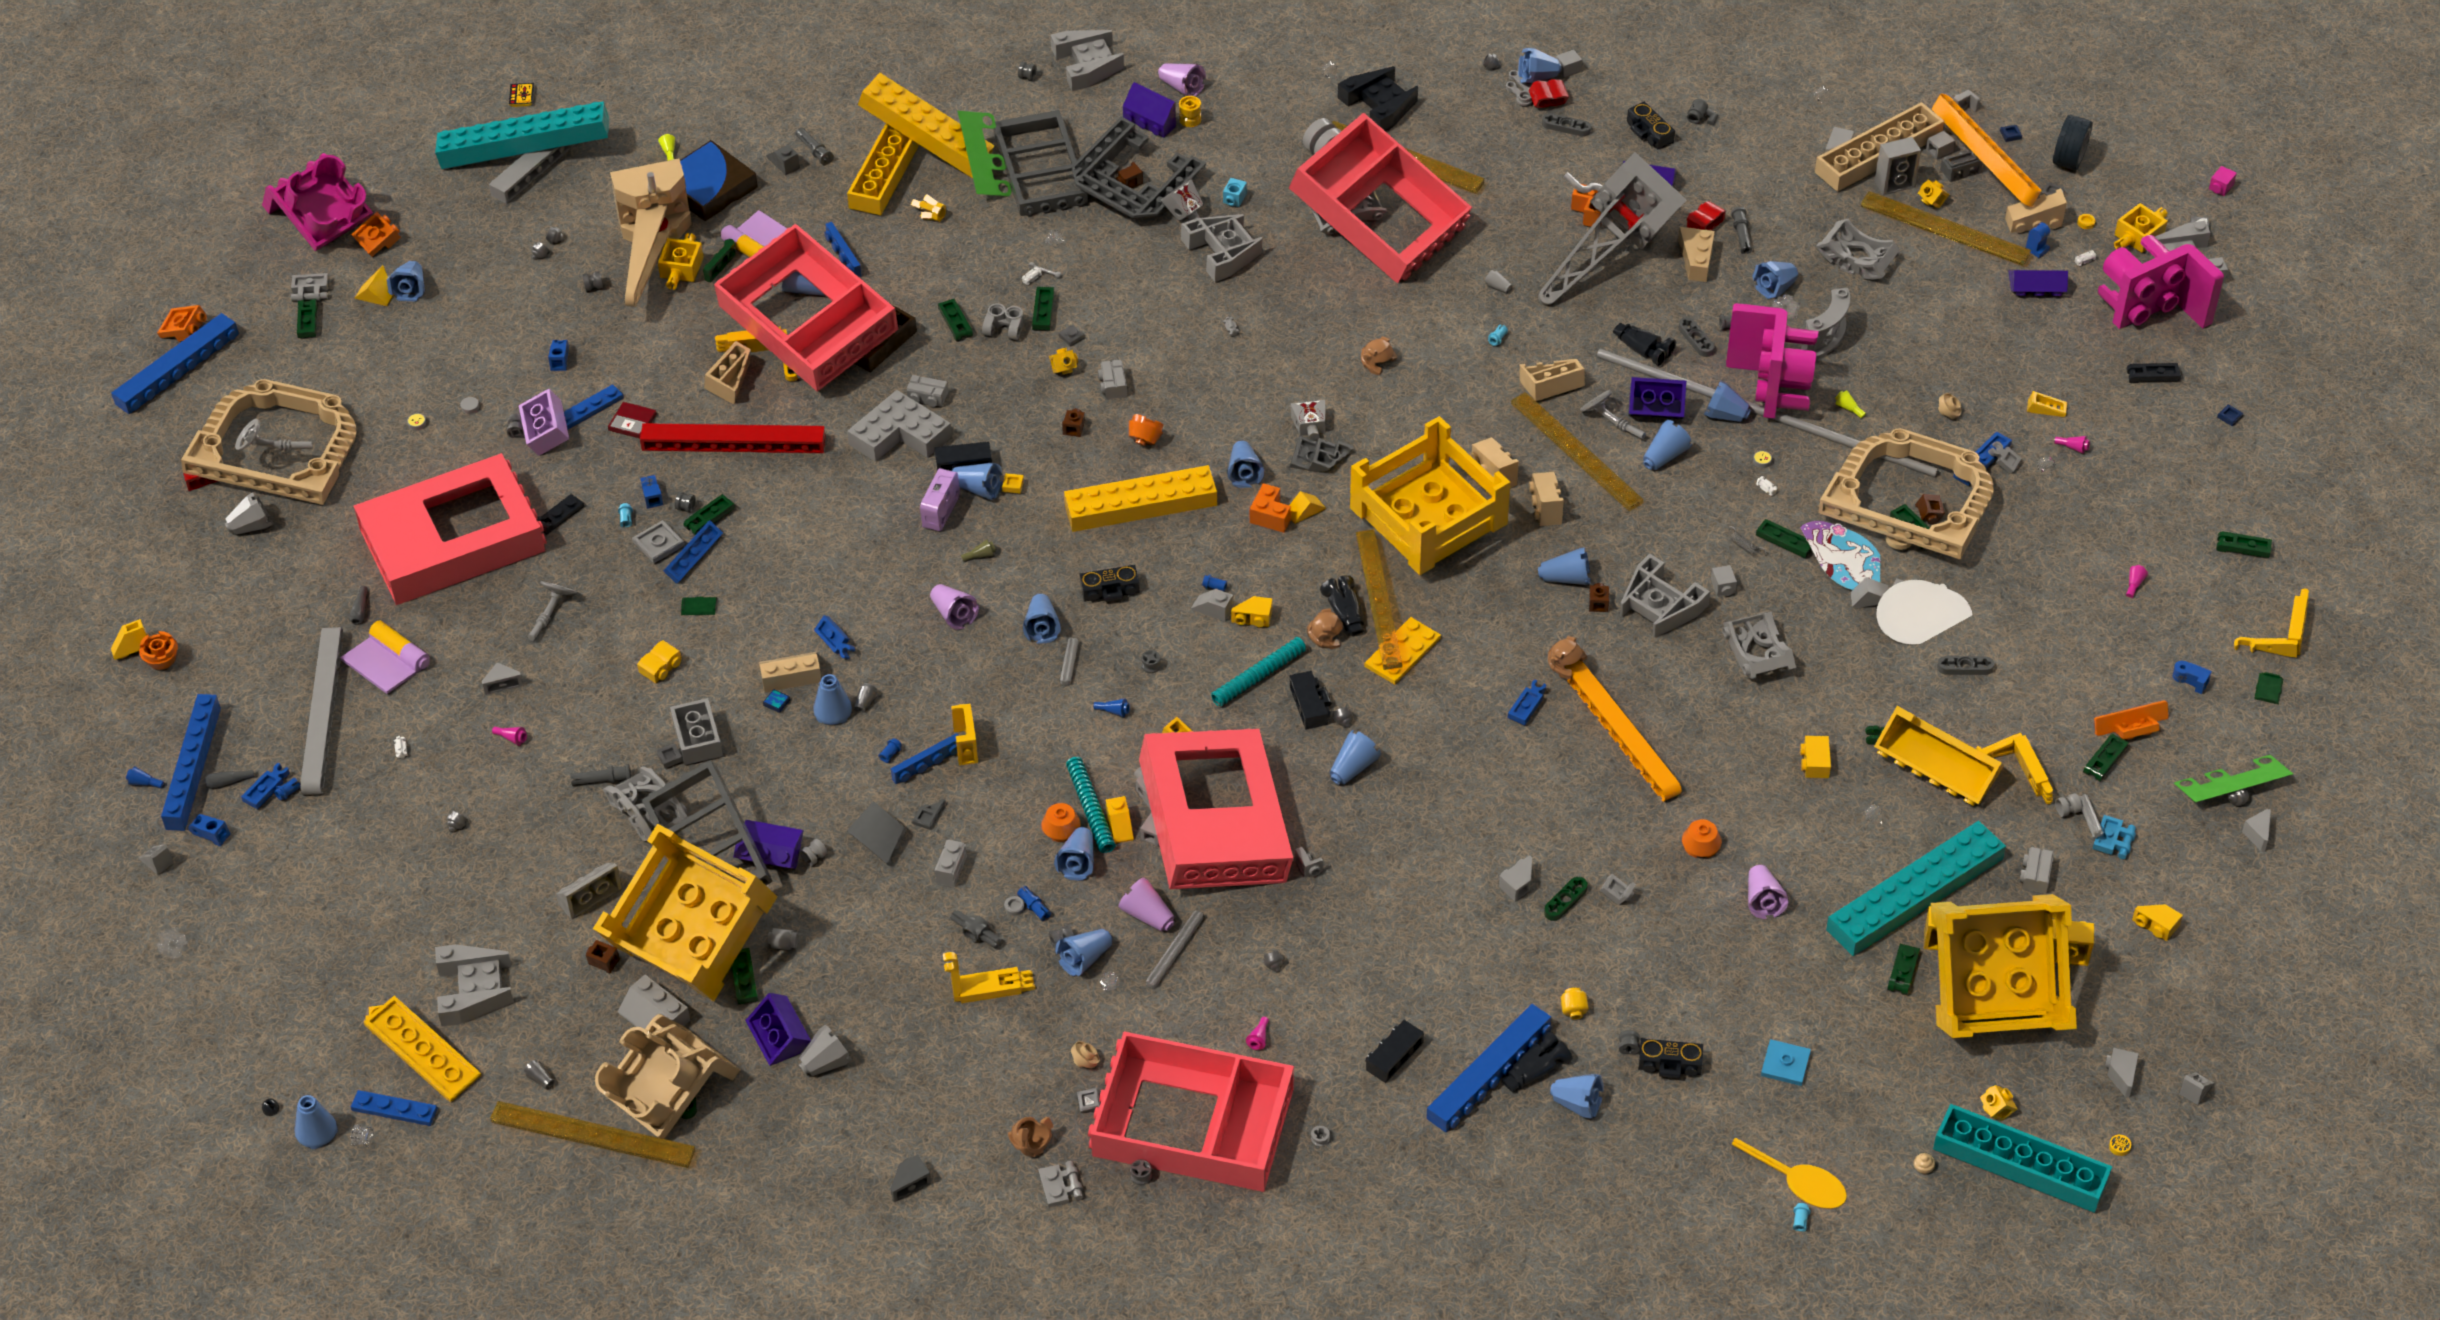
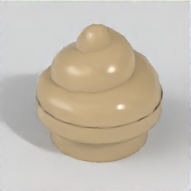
[1914,1153,1935,1174]

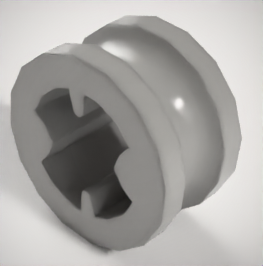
[1311,1126,1330,1146]

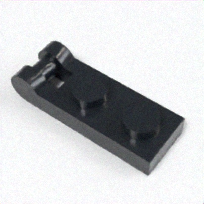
[2126,363,2181,383]
[536,494,585,535]

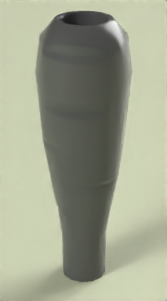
[350,586,367,625]
[205,770,254,789]

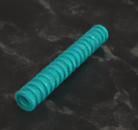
[1211,637,1306,707]
[1066,757,1116,853]

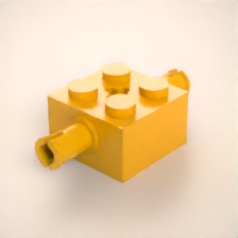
[2114,203,2168,253]
[658,233,704,290]

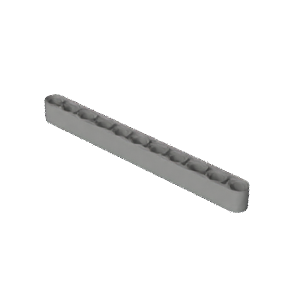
[301,627,344,795]

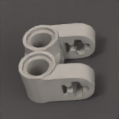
[982,303,1024,340]

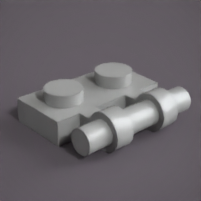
[291,273,329,301]
[1038,1161,1083,1208]

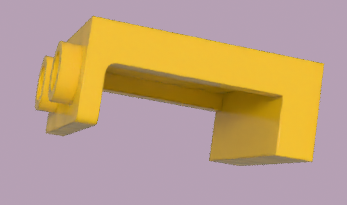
[951,704,978,766]

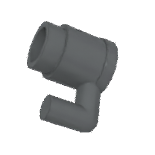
[1687,99,1718,126]

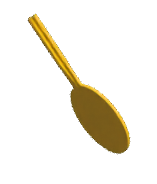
[1732,1138,1846,1209]

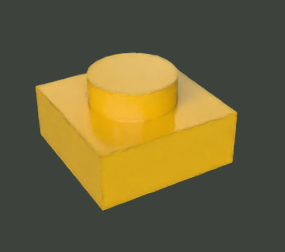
[1002,473,1024,494]

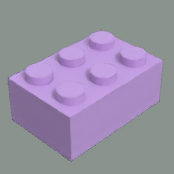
[519,389,569,456]

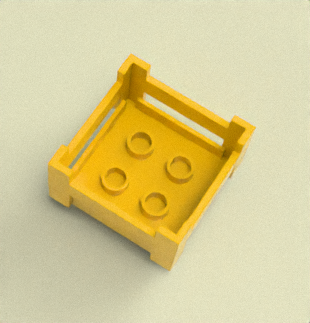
[1350,416,1511,575]
[593,824,778,1002]
[1930,894,2077,1038]

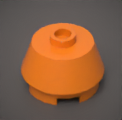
[1129,414,1164,446]
[139,631,178,670]
[1041,803,1081,842]
[1682,819,1722,858]

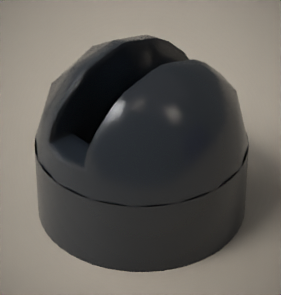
[262,1098,279,1116]

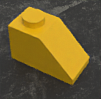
[1106,796,1134,844]

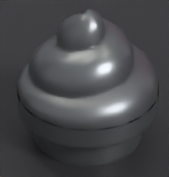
[1482,53,1501,70]
[546,227,564,244]
[532,241,549,259]
[1333,707,1353,728]
[2228,788,2249,806]
[447,811,467,832]
[1263,950,1283,972]

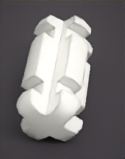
[2075,250,2096,266]
[1022,267,1042,285]
[1756,476,1778,496]
[394,736,408,759]

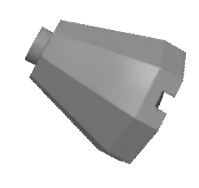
[224,491,274,535]
[799,1025,852,1076]

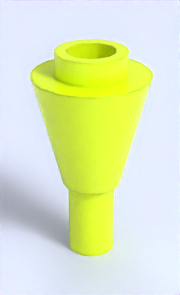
[658,134,675,161]
[1835,390,1866,418]

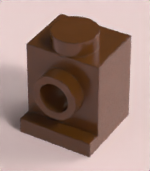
[1115,162,1143,189]
[1062,408,1085,437]
[1915,494,1945,524]
[1589,583,1609,612]
[586,940,620,974]

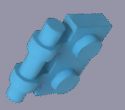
[2092,815,2136,859]

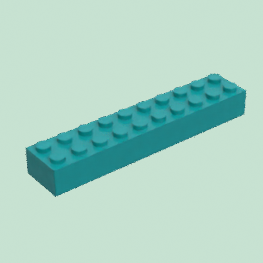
[435,101,609,169]
[1826,820,2006,956]

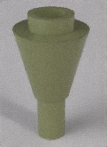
[961,539,996,562]

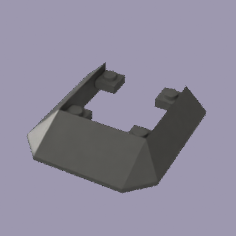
[1072,116,1206,218]

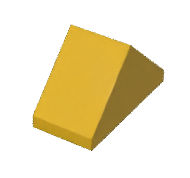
[1289,491,1326,524]

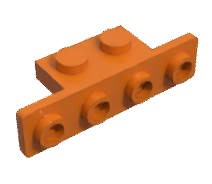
[2094,700,2168,740]

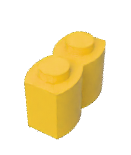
[637,640,682,683]

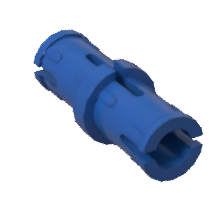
[1017,886,1051,921]

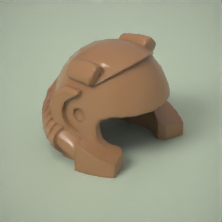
[1361,336,1397,375]
[1307,608,1343,649]
[1548,636,1587,679]
[1008,1117,1053,1157]

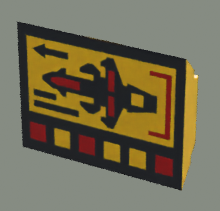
[509,83,534,107]

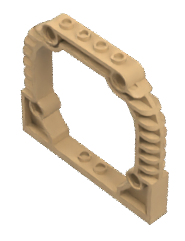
[181,379,356,505]
[1818,428,1994,559]

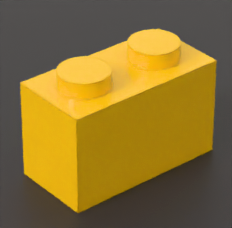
[1800,736,1831,778]

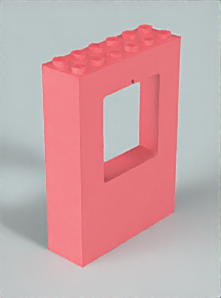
[1289,113,1472,283]
[714,224,898,392]
[354,453,547,605]
[1139,729,1293,889]
[1088,1032,1294,1192]

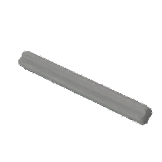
[1146,910,1203,989]

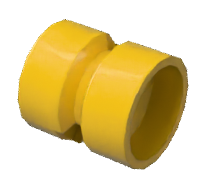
[1179,96,1201,127]

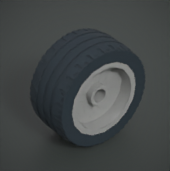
[2053,115,2093,170]

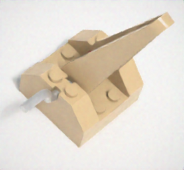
[610,159,692,307]

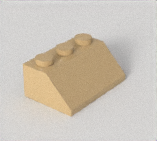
[759,652,821,692]

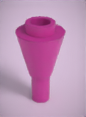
[2054,436,2090,454]
[2126,565,2148,598]
[492,727,527,746]
[1246,1017,1269,1050]

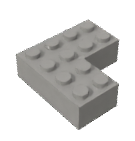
[847,390,952,462]

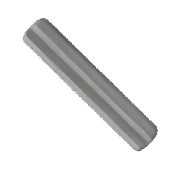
[1060,638,1078,685]
[2079,794,2103,838]

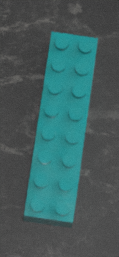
[1933,1103,2113,1213]

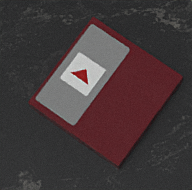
[608,402,657,439]

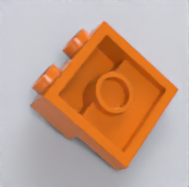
[351,212,401,257]
[157,305,207,342]

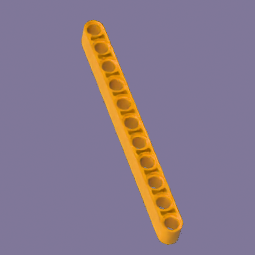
[1932,93,2041,207]
[1565,659,1682,802]

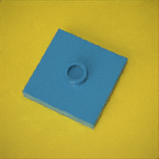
[1761,1039,1811,1086]

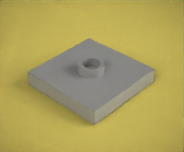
[632,520,685,564]

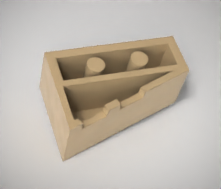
[704,341,751,404]

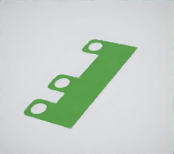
[957,110,1012,196]
[2174,755,2293,802]

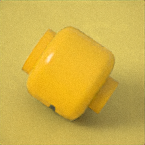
[1560,988,1589,1020]

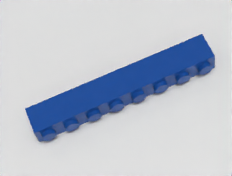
[111,313,239,414]
[161,694,221,831]
[1427,1004,1552,1132]

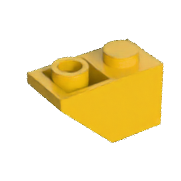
[1231,596,1273,627]
[111,619,147,660]
[2132,904,2183,941]

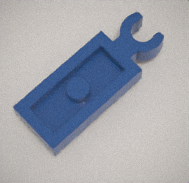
[814,615,855,659]
[1508,679,1546,725]
[241,763,290,809]

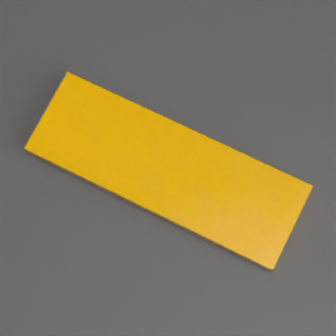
[364,995,481,1102]

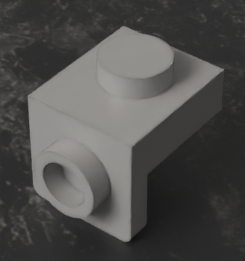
[1953,90,1980,112]
[1600,874,1636,905]

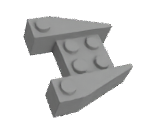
[1051,30,1124,91]
[1181,214,1263,282]
[2146,221,2228,284]
[1620,554,1710,638]
[435,944,514,1026]

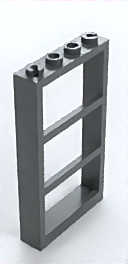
[993,110,1088,216]
[642,760,773,885]

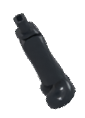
[1613,323,1676,366]
[1320,575,1364,636]
[1502,1032,1573,1092]

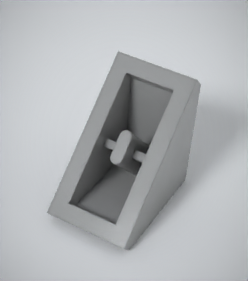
[1851,577,1889,608]
[482,663,523,695]
[2242,809,2271,852]
[138,844,173,875]
[2180,1072,2214,1105]

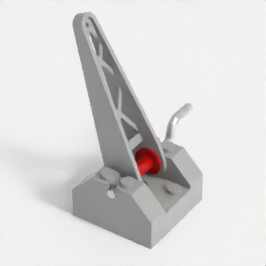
[1538,152,1687,305]

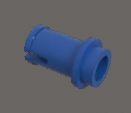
[1202,574,1227,592]
[878,738,902,763]
[274,778,301,800]

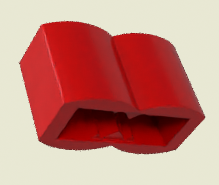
[1528,79,1569,108]
[1687,201,1726,231]

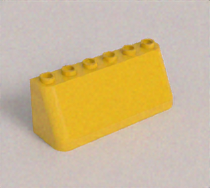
[1874,706,2004,806]

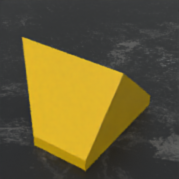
[355,265,394,306]

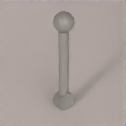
[1028,262,1062,278]

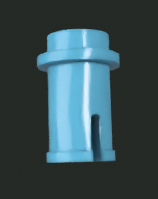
[1488,325,1508,346]
[618,503,633,527]
[1793,1203,1811,1232]

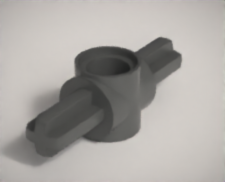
[950,910,1002,948]

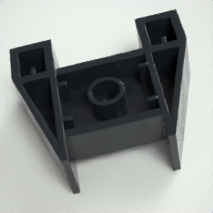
[1338,66,1418,131]

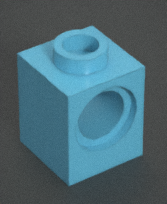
[1223,178,1247,207]

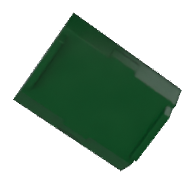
[681,596,717,615]
[2254,672,2284,705]

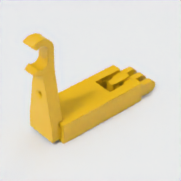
[715,326,798,381]
[2234,588,2309,658]
[1976,733,2053,804]
[943,952,1035,1004]

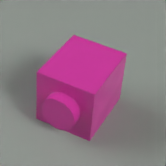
[2209,166,2237,196]

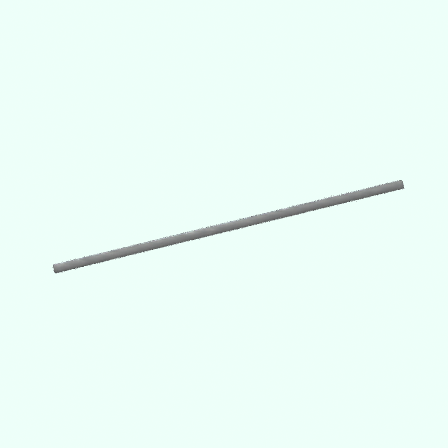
[1597,349,1938,477]

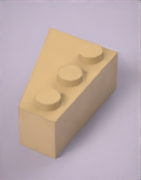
[2005,188,2067,233]
[1678,227,1715,282]
[1519,359,1585,401]
[1470,437,1519,488]
[1529,472,1564,526]

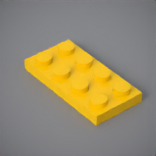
[1364,617,1441,685]

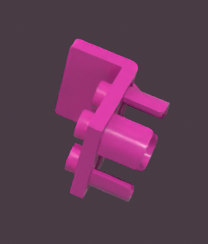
[262,153,373,251]
[2098,235,2224,329]
[1726,303,1819,418]

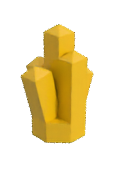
[911,195,946,222]

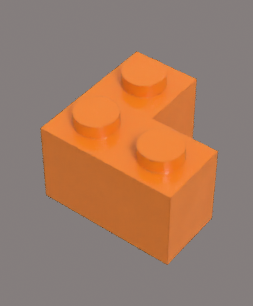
[1571,184,1602,227]
[1249,483,1291,533]

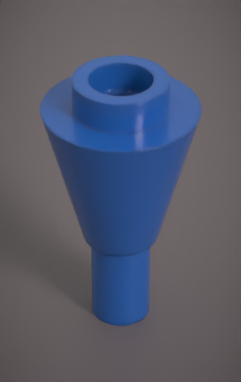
[1093,698,1130,718]
[126,766,164,788]

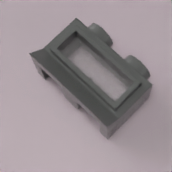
[1940,151,1983,182]

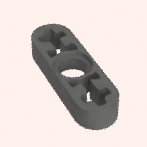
[1542,113,1591,136]
[1679,317,1714,357]
[1937,656,1994,675]

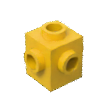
[1918,179,1950,208]
[1049,347,1078,375]
[1980,1085,2017,1121]

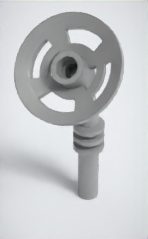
[1580,390,1646,439]
[235,419,313,451]
[528,581,577,641]

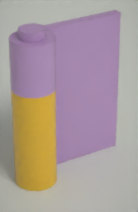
[721,210,787,258]
[340,620,430,694]

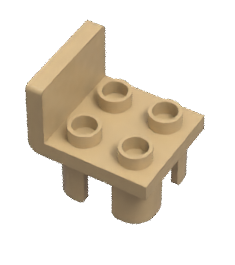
[595,1014,741,1140]

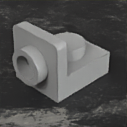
[1295,847,1323,878]

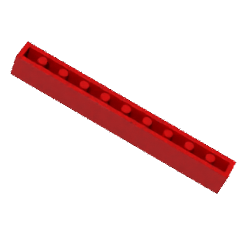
[640,423,826,453]

